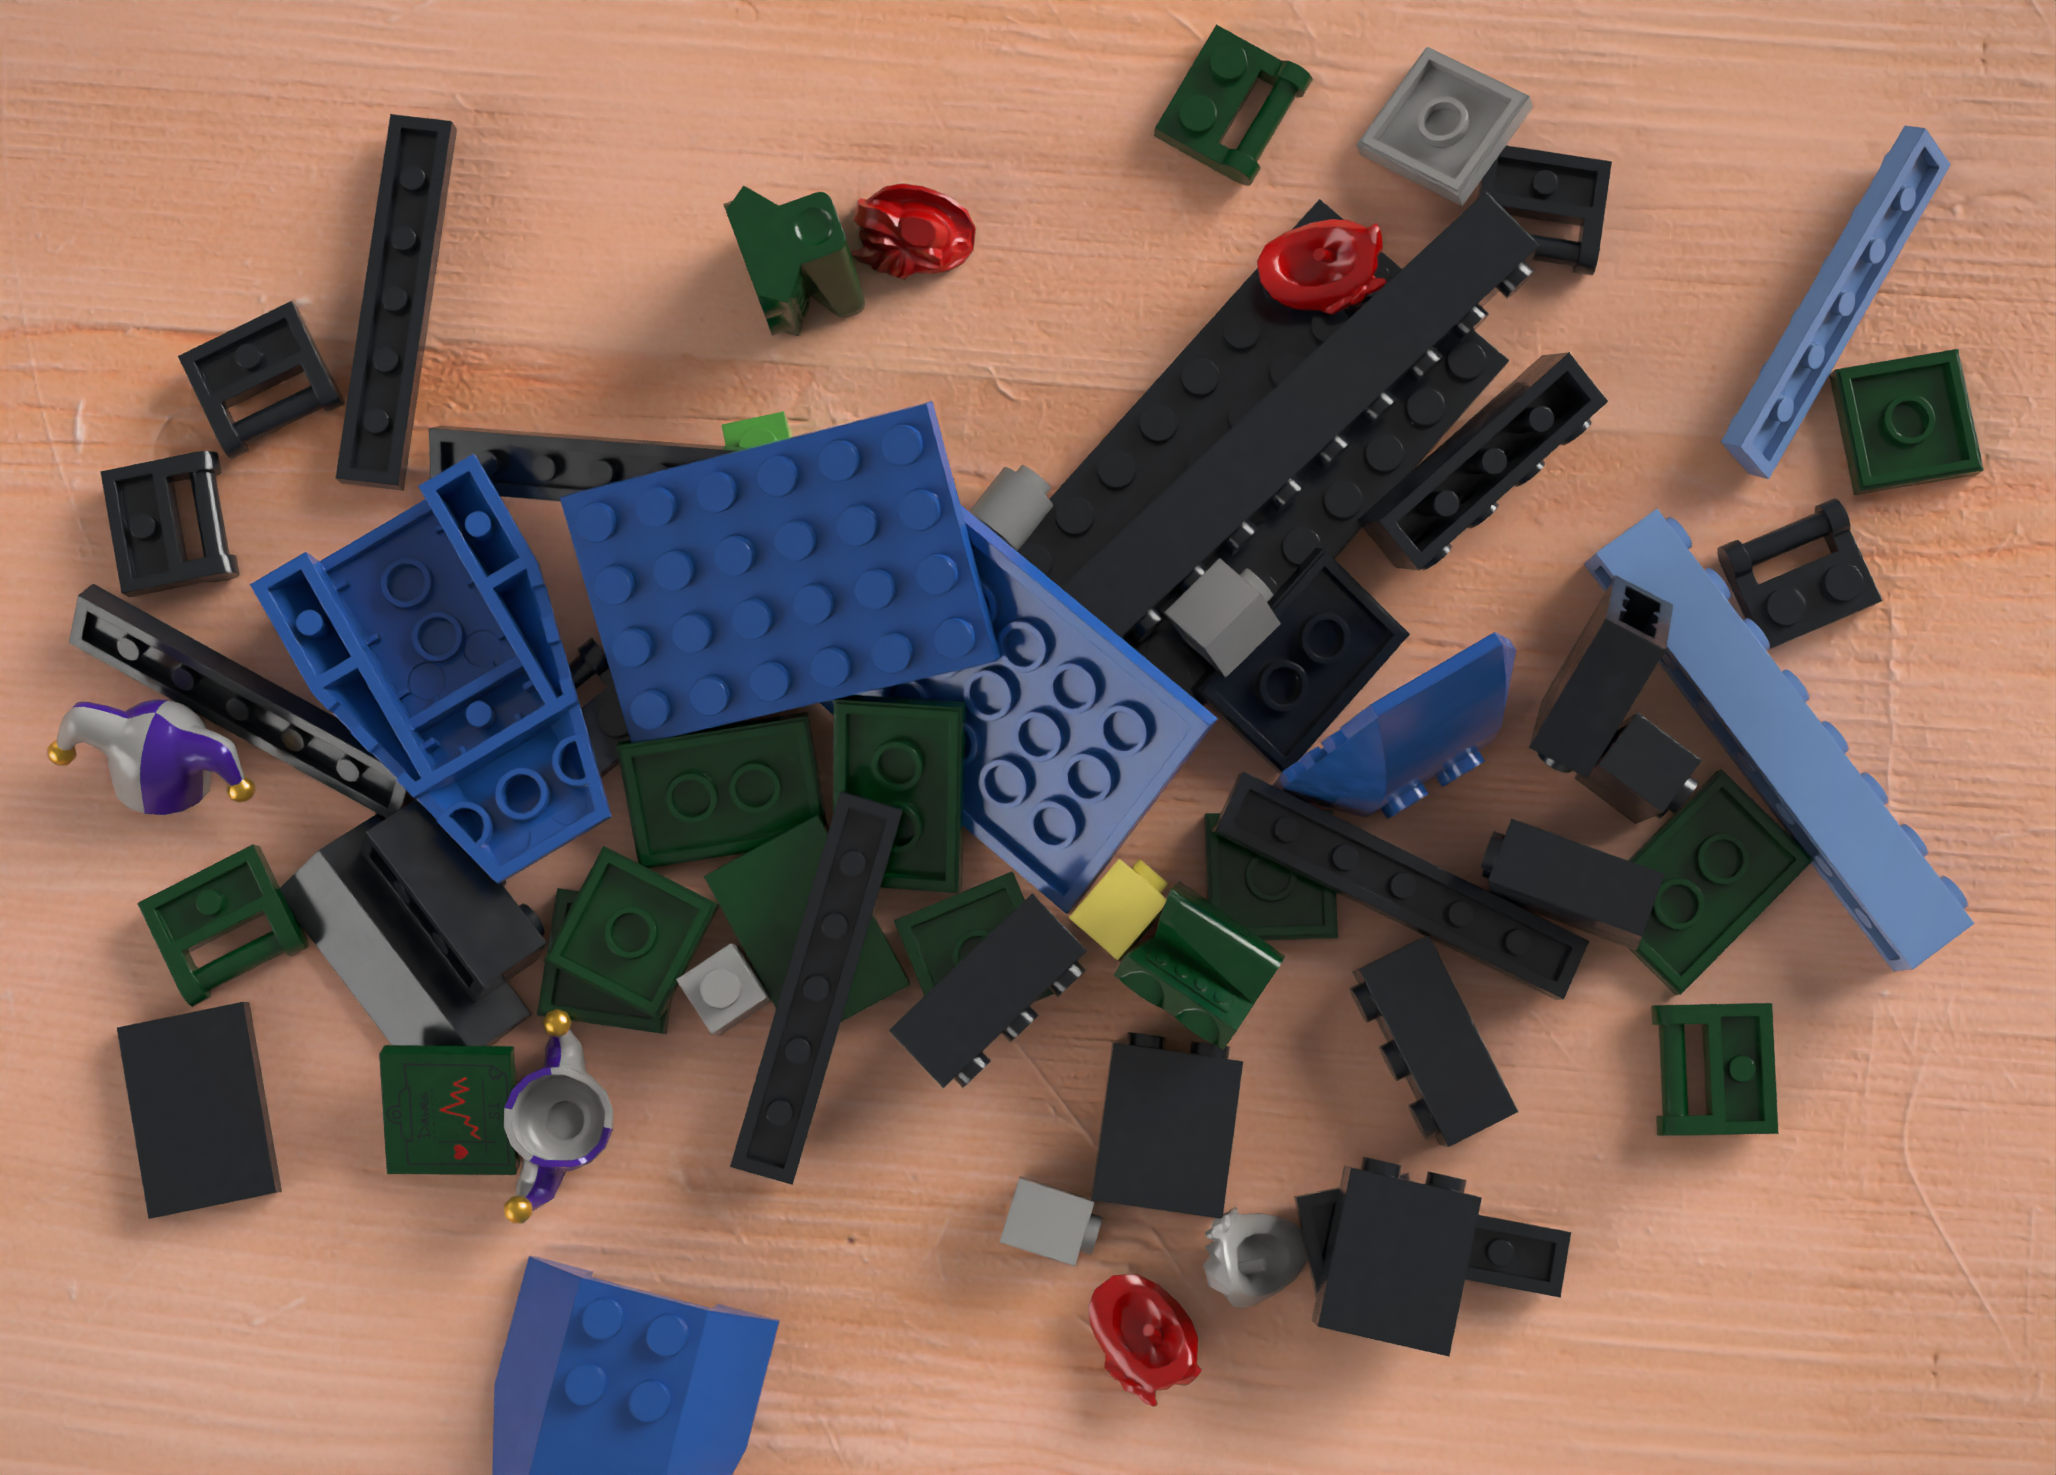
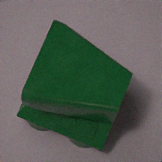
[723,185,865,336]
[1114,881,1285,1050]

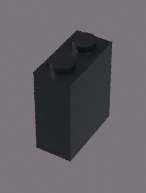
[1529,575,1673,778]
[1481,819,1665,951]
[1091,1032,1243,1219]
[1311,1157,1482,1357]

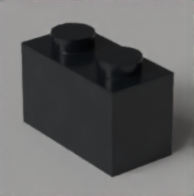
[1574,713,1702,824]

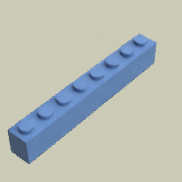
[1584,509,1975,972]

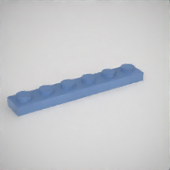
[1721,125,1951,479]

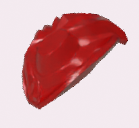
[851,183,976,280]
[1257,219,1387,315]
[1088,1274,1202,1407]

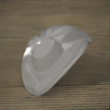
[1203,1207,1308,1309]

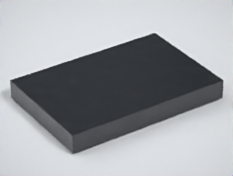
[1191,547,1410,774]
[117,1002,282,1219]

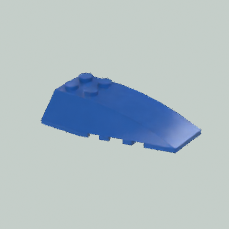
[250,454,612,884]
[1273,632,1516,820]
[492,1255,780,1475]

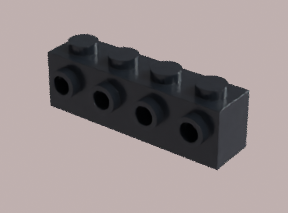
[1357,352,1608,570]

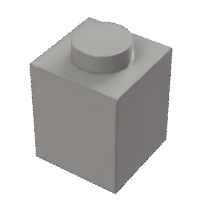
[1164,558,1281,678]
[676,943,772,1035]
[1000,1176,1103,1266]

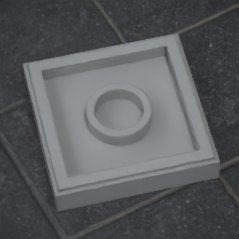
[1357,47,1533,206]

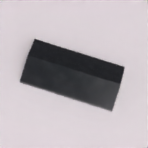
[280,813,533,1046]

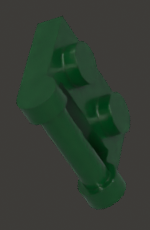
[1154,24,1313,186]
[137,844,309,1007]
[1651,1003,1779,1136]

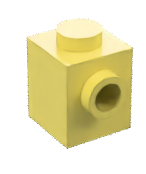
[1069,859,1168,962]

